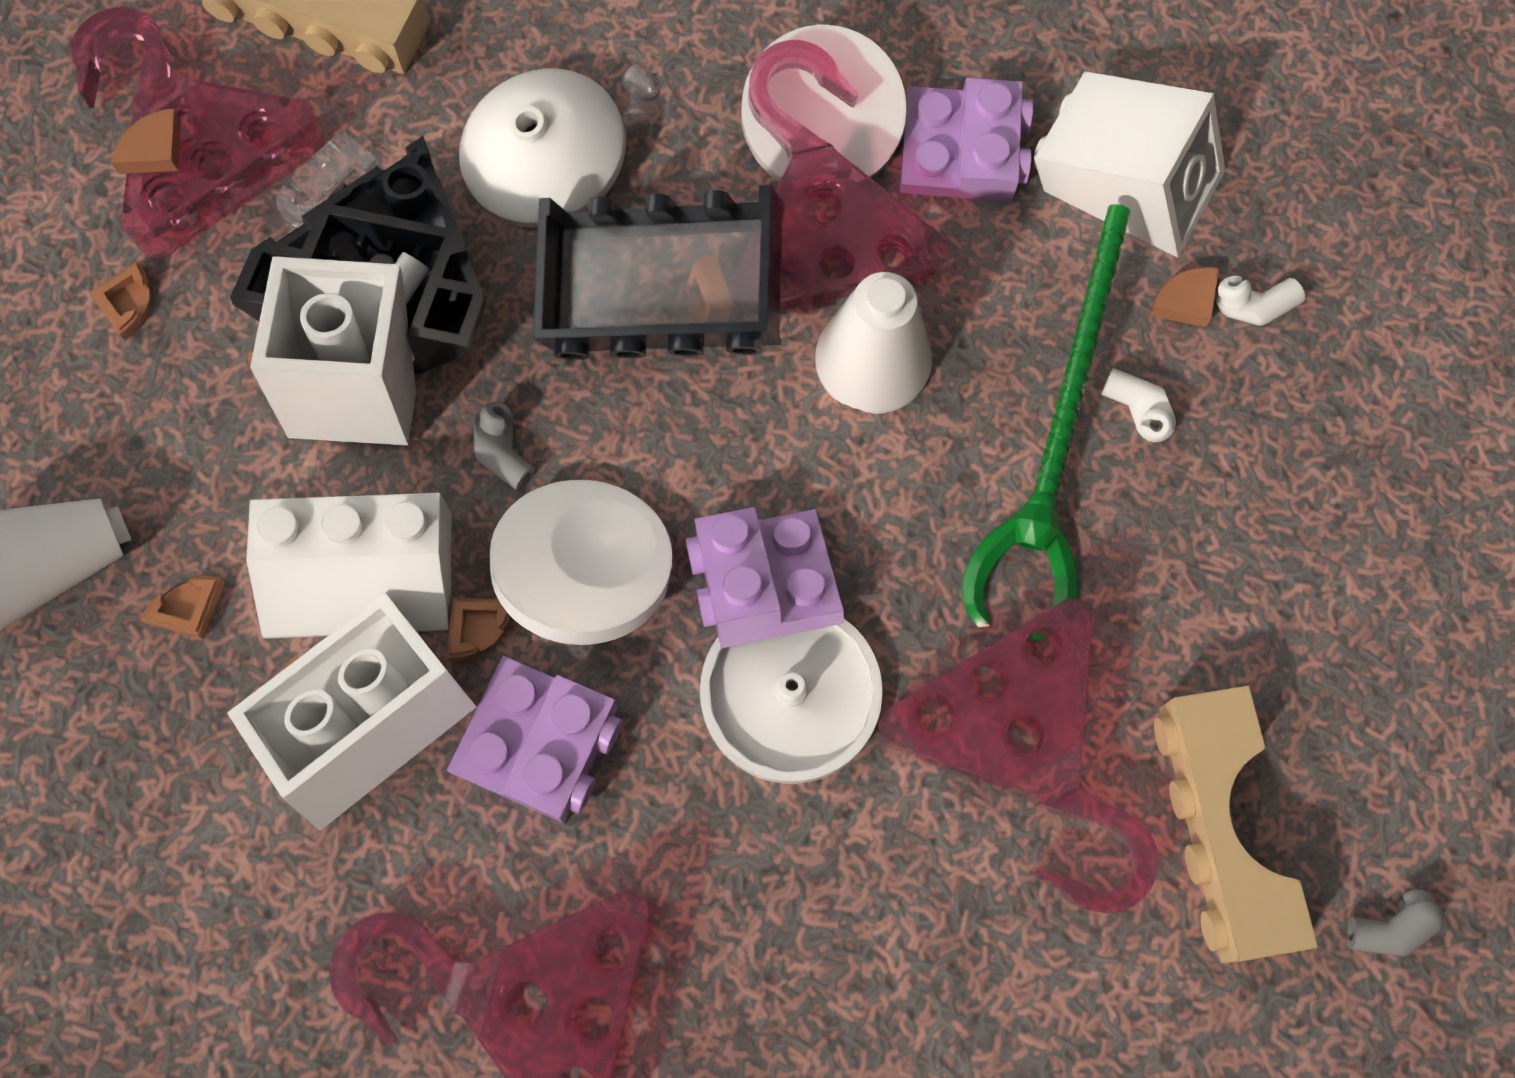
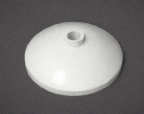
[459,68,626,228]

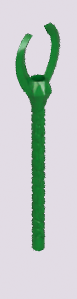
[962,204,1131,642]

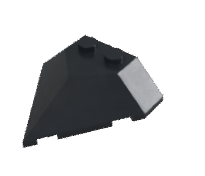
[230,136,486,374]

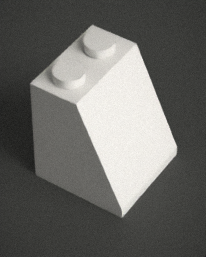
[1034,71,1226,258]
[250,256,416,445]

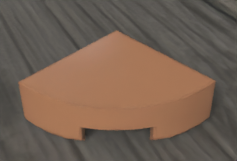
[111,108,181,174]
[88,260,153,340]
[1149,267,1219,327]
[140,576,225,639]
[447,598,513,662]

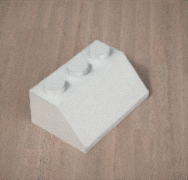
[246,493,452,639]
[227,593,476,831]

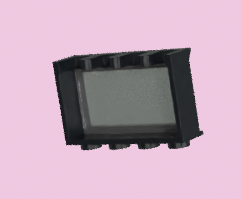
[533,185,785,360]

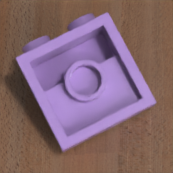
[900,77,1033,202]
[685,507,844,648]
[446,656,623,824]

